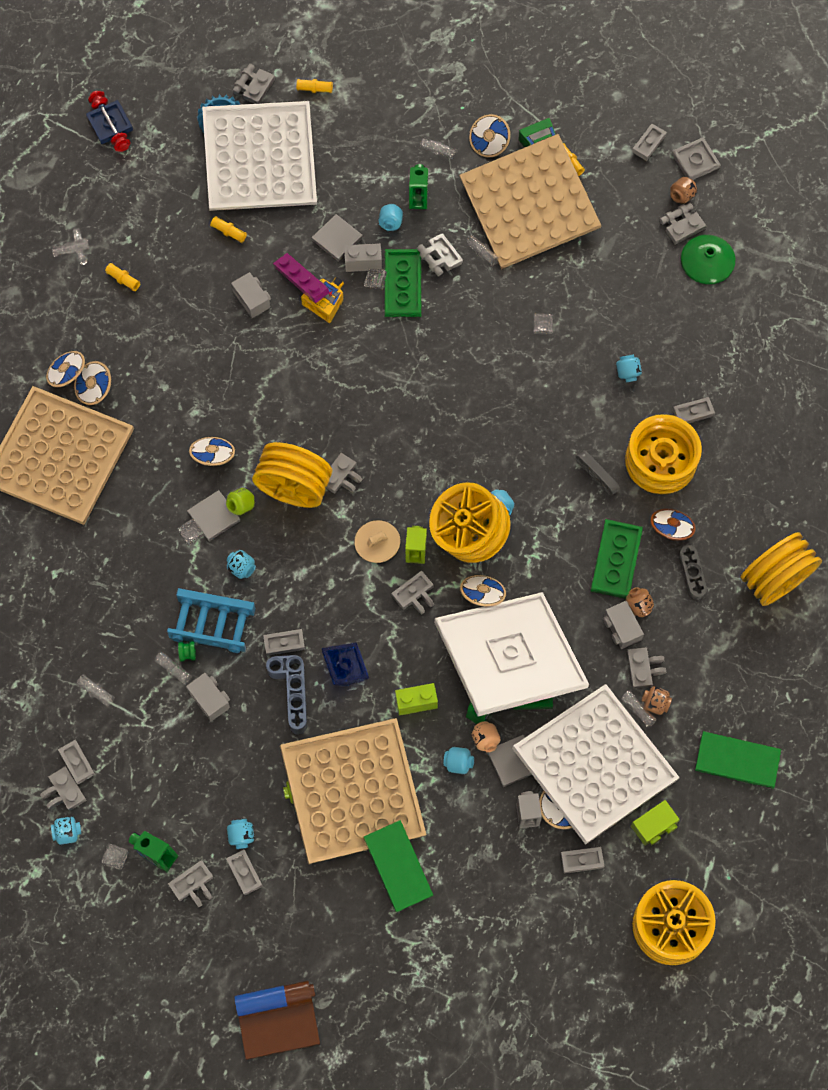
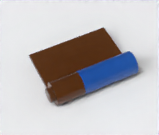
[235,981,320,1060]

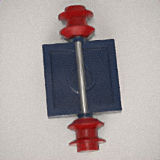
[86,91,133,152]

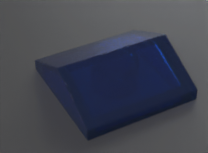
[321,642,369,686]

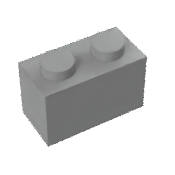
[344,243,382,272]
[231,272,271,318]
[603,601,644,649]
[186,673,230,721]
[516,791,542,829]

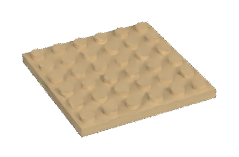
[460,134,601,269]
[0,386,134,525]
[280,718,426,864]

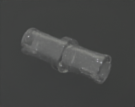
[420,136,457,159]
[466,235,499,266]
[155,652,192,685]
[76,674,115,707]
[621,690,657,728]

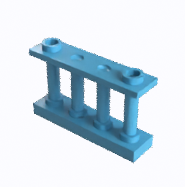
[167,588,256,653]

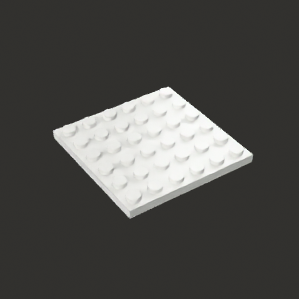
[202,101,317,211]
[512,684,680,845]

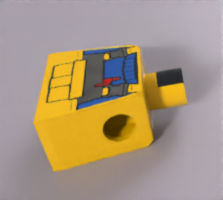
[301,277,344,323]

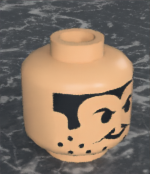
[472,721,501,752]

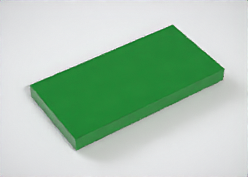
[385,249,421,317]
[591,519,643,599]
[695,731,781,789]
[363,820,433,912]

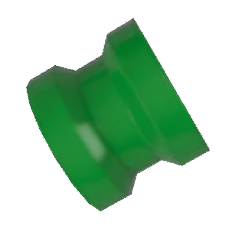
[178,641,196,662]

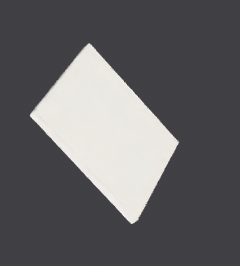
[434,592,589,716]

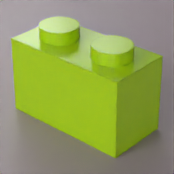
[405,526,427,564]
[395,683,438,716]
[631,800,680,846]

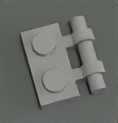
[232,64,275,104]
[659,203,706,245]
[417,233,463,276]

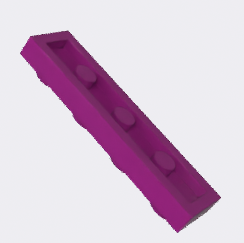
[273,253,330,303]

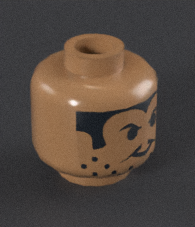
[670,177,697,204]
[625,587,654,617]
[641,686,672,715]

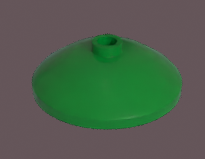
[681,235,736,284]

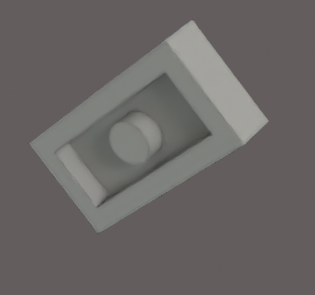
[632,124,667,161]
[673,397,715,423]
[263,629,305,656]
[58,740,95,785]
[561,847,605,874]
[226,850,263,896]

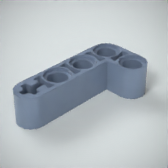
[266,655,307,735]

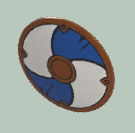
[651,509,696,540]

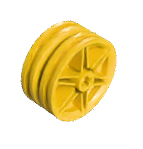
[625,415,702,494]
[252,442,333,508]
[429,483,510,563]
[741,532,822,606]
[632,880,715,965]

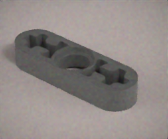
[576,450,620,496]
[679,545,707,600]

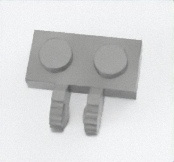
[325,453,363,494]
[391,571,434,615]
[627,647,666,689]
[40,766,87,811]
[168,860,214,908]

